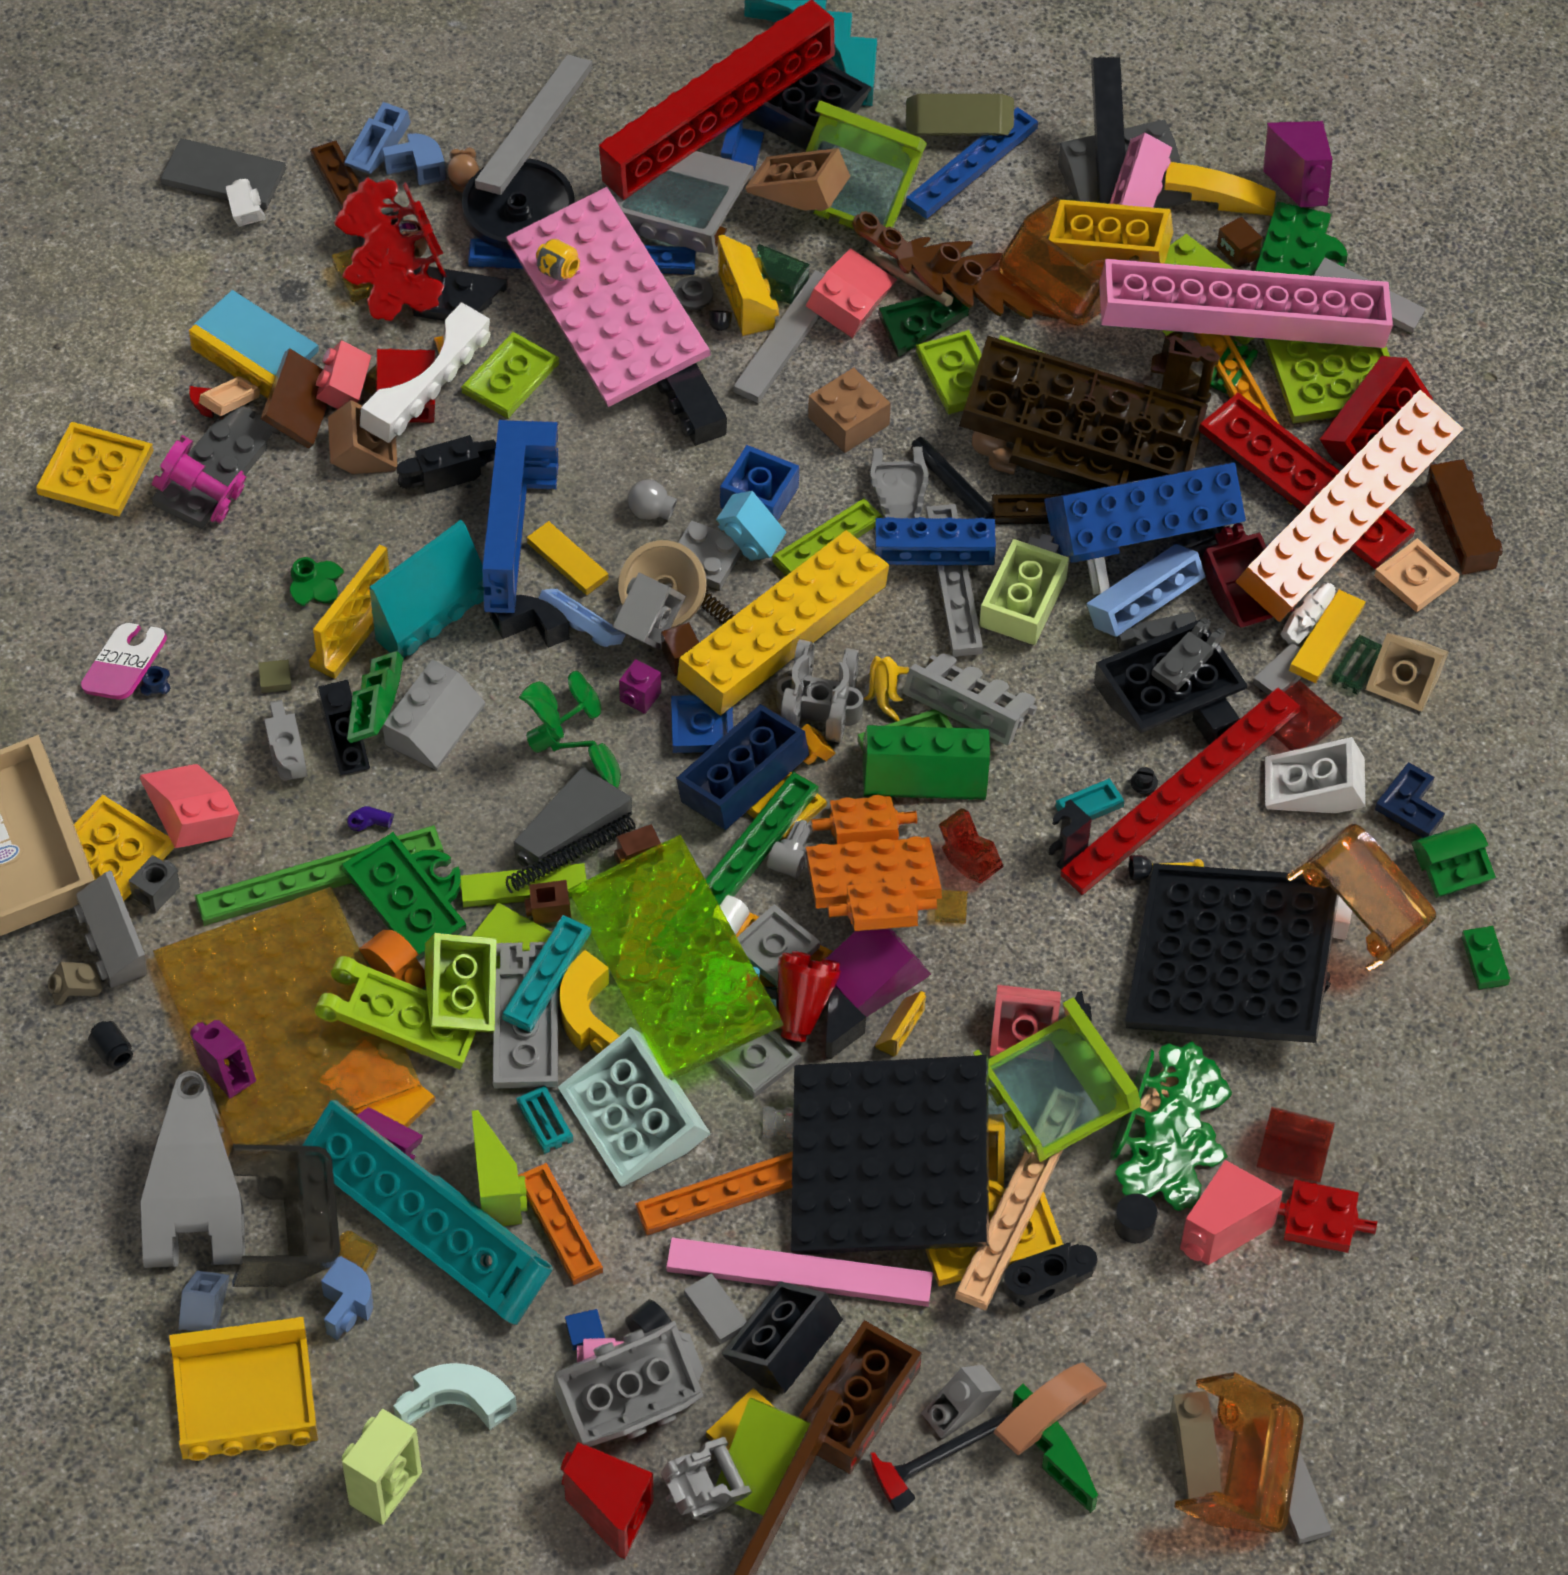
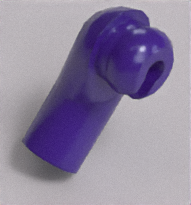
[347,806,394,831]

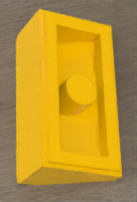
[875,991,926,1057]

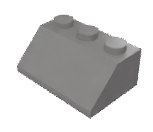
[383,659,485,770]
[73,871,147,988]

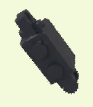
[396,435,496,494]

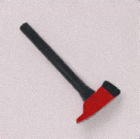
[870,1412,1009,1512]

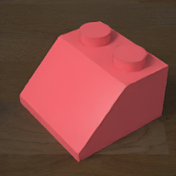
[990,985,1061,1063]

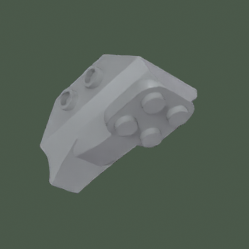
[554,1320,704,1447]

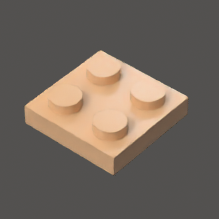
[1374,538,1460,613]

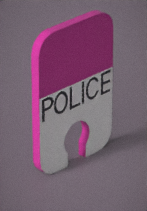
[81,623,167,700]

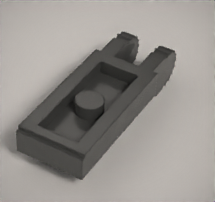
[1152,617,1226,691]

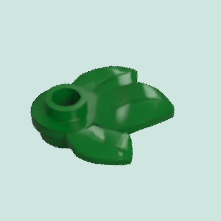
[290,557,344,606]

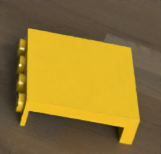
[169,1317,318,1461]

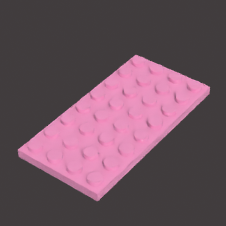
[506,187,711,407]

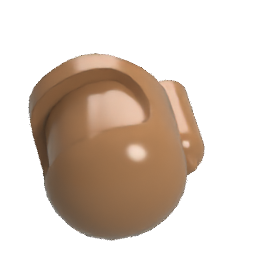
[447,148,479,193]
[972,431,1017,475]

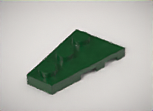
[878,290,969,357]

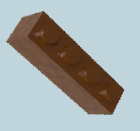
[1426,459,1503,575]

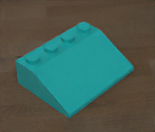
[369,520,484,658]

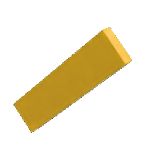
[189,324,276,399]
[1289,589,1366,683]

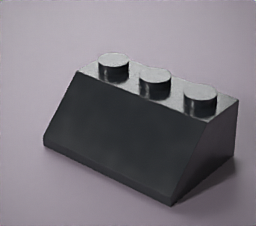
[722,1281,843,1393]

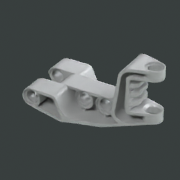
[140,1071,245,1268]

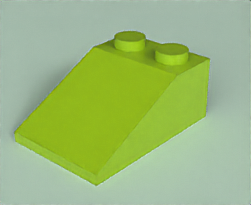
[425,933,497,1033]
[472,1110,528,1226]

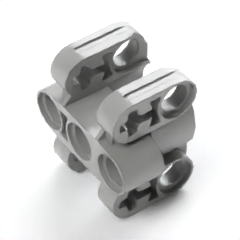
[776,639,863,743]

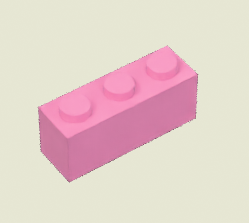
[1110,133,1172,208]

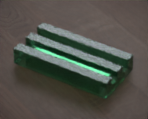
[1331,634,1382,695]

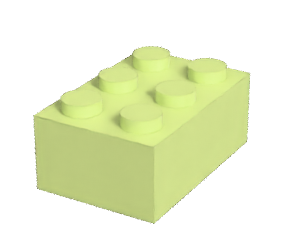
[979,539,1069,645]
[342,1408,422,1525]

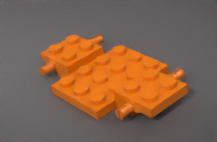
[806,795,942,931]

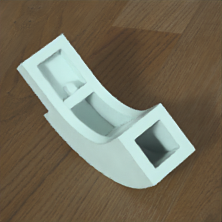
[393,1363,517,1430]

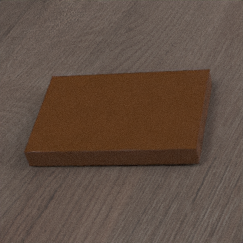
[260,348,328,449]

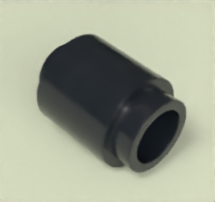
[88,1021,133,1069]

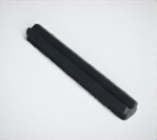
[911,436,993,519]

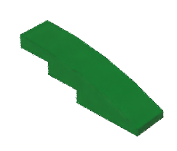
[347,651,404,743]
[1012,1383,1098,1513]

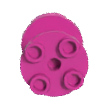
[152,435,247,524]

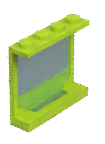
[797,100,927,229]
[973,997,1142,1162]

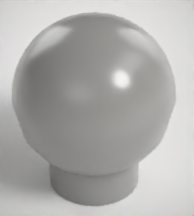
[628,479,677,521]

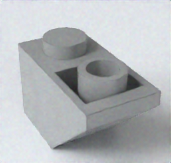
[921,1365,1003,1438]

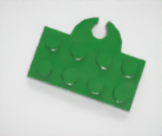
[1255,201,1348,276]
[342,832,466,960]

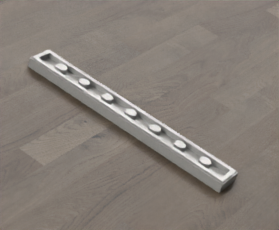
[475,55,593,195]

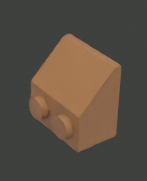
[328,400,397,474]

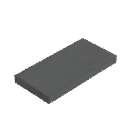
[161,138,286,210]

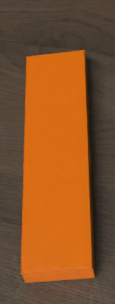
[518,1163,603,1286]

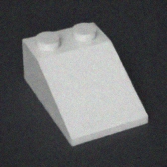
[1265,737,1366,813]

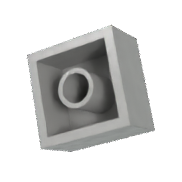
[613,573,686,650]

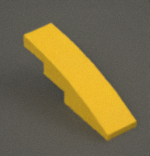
[1164,162,1276,216]

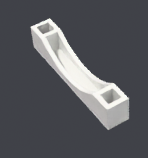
[360,302,491,443]

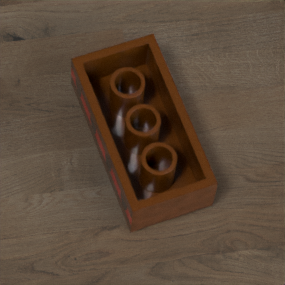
[798,1320,922,1475]

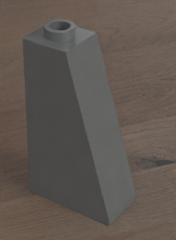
[514,767,632,868]

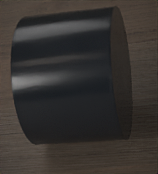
[1114,1194,1158,1243]
[625,1299,672,1333]

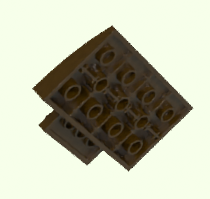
[959,336,1208,489]

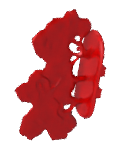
[334,177,447,321]

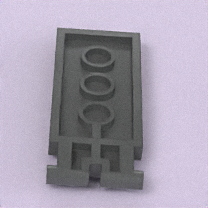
[152,406,281,529]

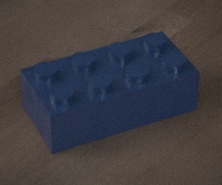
[676,704,809,830]

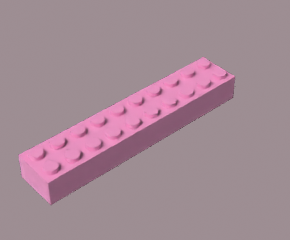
[1099,259,1393,348]

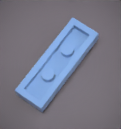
[539,589,626,647]

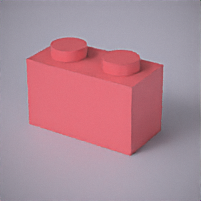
[316,340,371,409]

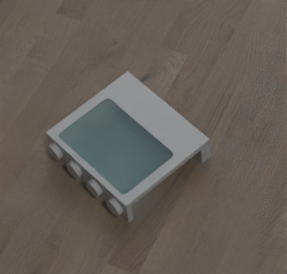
[615,151,754,255]

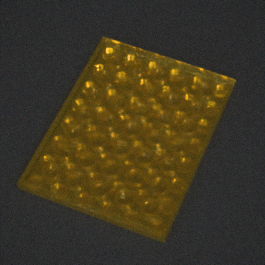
[153,887,422,1159]

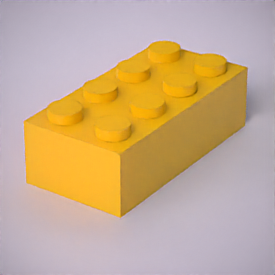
[1048,200,1173,269]

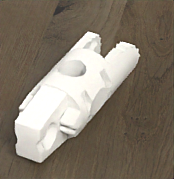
[1280,583,1336,645]

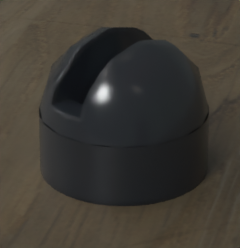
[709,310,732,331]

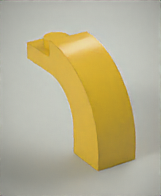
[560,950,620,1054]

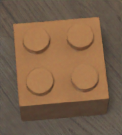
[808,367,891,453]

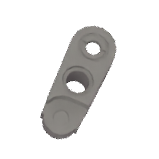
[264,699,307,781]

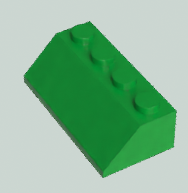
[863,725,990,800]

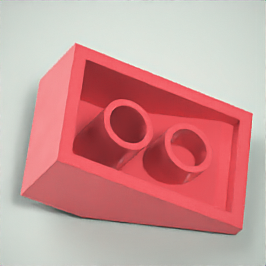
[806,248,897,338]
[140,764,239,849]

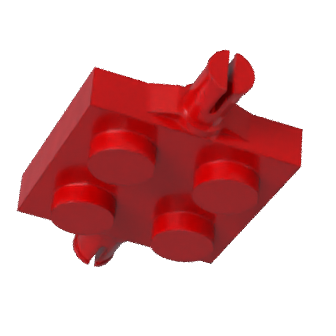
[1277,1179,1378,1253]

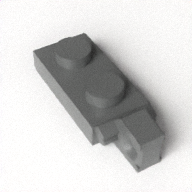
[1117,612,1197,652]

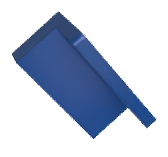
[721,119,764,173]

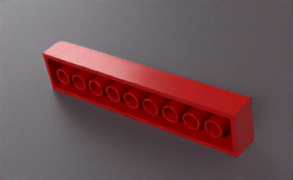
[599,0,835,200]

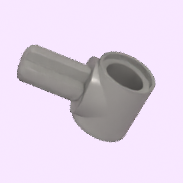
[767,820,812,878]

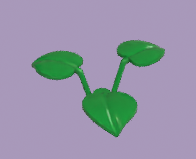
[519,671,621,788]

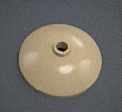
[618,540,707,628]

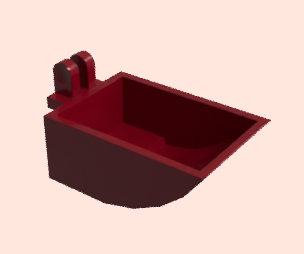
[1201,522,1295,628]

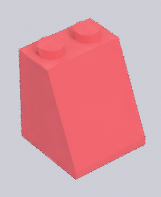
[1180,1160,1283,1265]

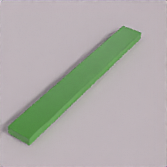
[194,825,444,926]

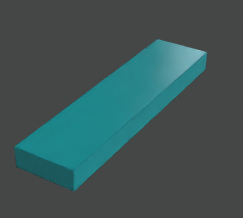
[502,915,591,1033]

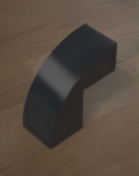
[489,595,570,648]

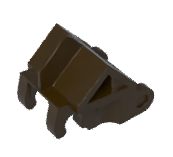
[1150,331,1220,403]

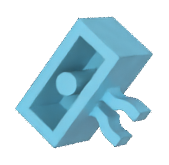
[716,491,787,561]

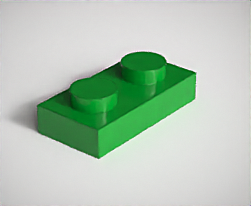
[1461,926,1510,990]

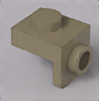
[48,962,102,1005]

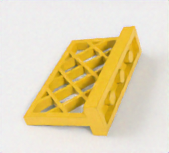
[309,544,390,679]

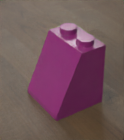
[1263,121,1333,207]
[826,928,931,1017]

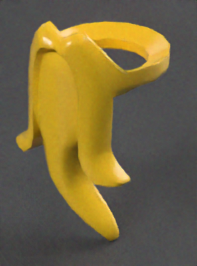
[863,656,909,722]

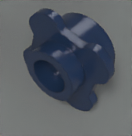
[140,666,171,696]

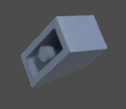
[179,1271,229,1332]

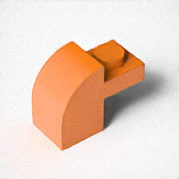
[359,930,426,988]

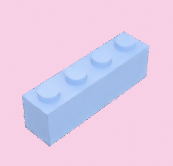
[1086,544,1206,637]

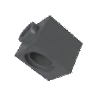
[129,855,180,912]

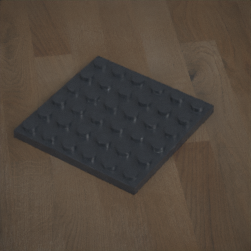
[1125,863,1341,1043]
[791,1055,989,1255]

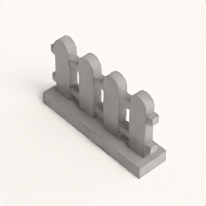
[902,654,1037,746]

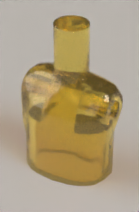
[314,1231,378,1272]

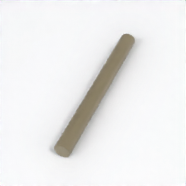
[865,248,953,307]

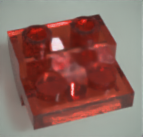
[1257,1106,1335,1184]

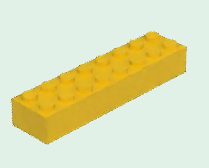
[677,530,889,716]

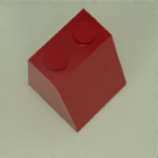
[560,1442,654,1559]

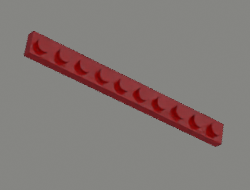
[1061,687,1300,896]

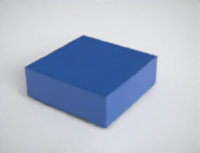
[565,1309,605,1350]

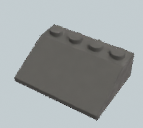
[1058,119,1191,208]

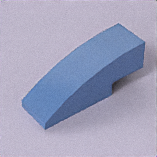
[344,102,411,174]

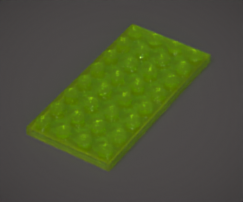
[568,834,783,1080]

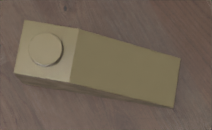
[1170,1391,1223,1505]

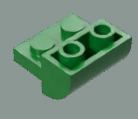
[1411,823,1496,898]

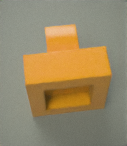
[801,724,835,765]

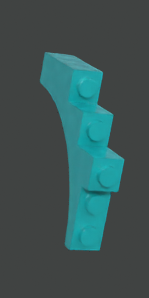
[744,0,878,106]

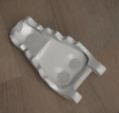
[870,446,928,518]

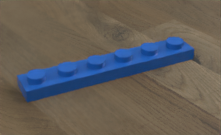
[906,107,1038,219]

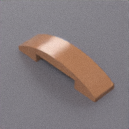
[994,1363,1107,1455]

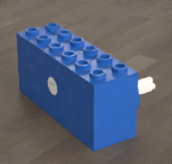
[1044,462,1246,595]

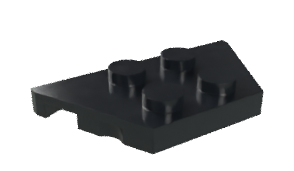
[411,266,508,321]

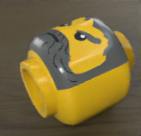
[536,239,580,281]

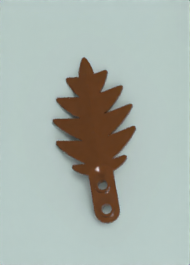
[852,211,1062,320]

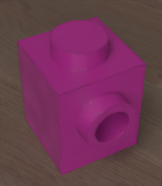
[619,659,661,714]

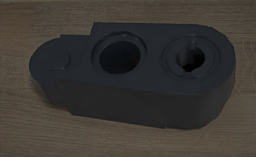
[1003,1242,1098,1308]

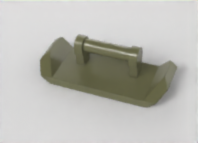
[906,94,1014,136]

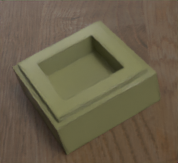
[258,659,292,693]

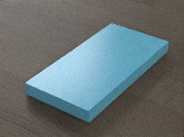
[194,290,319,376]

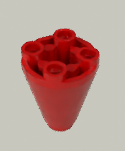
[778,951,841,1042]

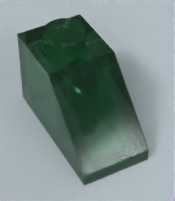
[757,244,810,305]

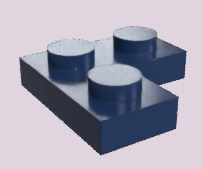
[1375,762,1445,838]

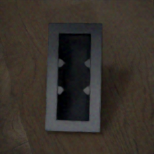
[825,987,866,1059]

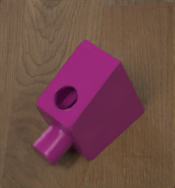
[190,1020,256,1098]

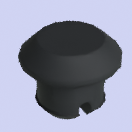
[1130,767,1158,794]

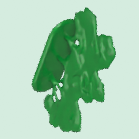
[1110,1041,1232,1211]

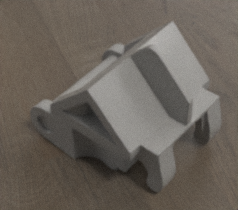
[661,1437,752,1521]

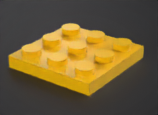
[36,421,154,517]
[74,794,175,901]

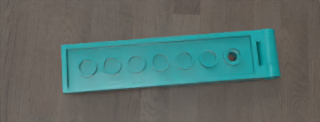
[297,1100,553,1325]

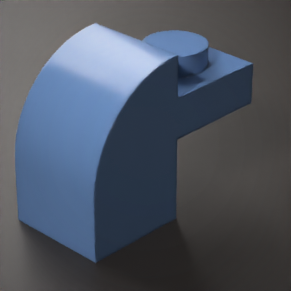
[383,133,446,185]
[321,1256,373,1340]

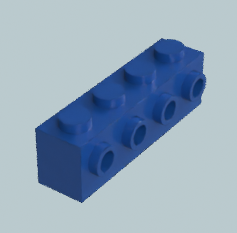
[875,517,996,565]

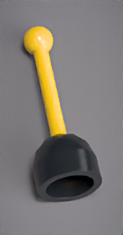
[1128,855,1204,880]

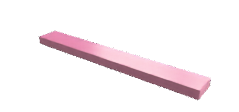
[667,1238,933,1307]

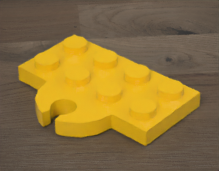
[925,1180,1063,1287]

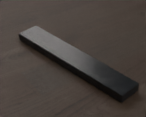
[1091,57,1125,204]

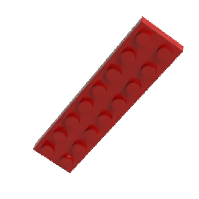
[1198,392,1415,569]

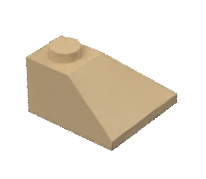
[1365,633,1449,712]

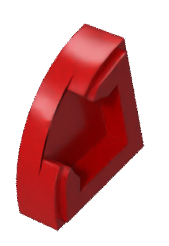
[189,386,214,418]

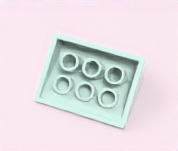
[558,1028,711,1187]

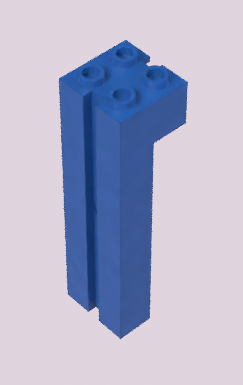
[482,420,559,613]

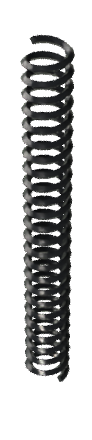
[506,812,636,893]

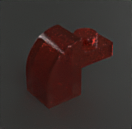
[938,808,1004,884]

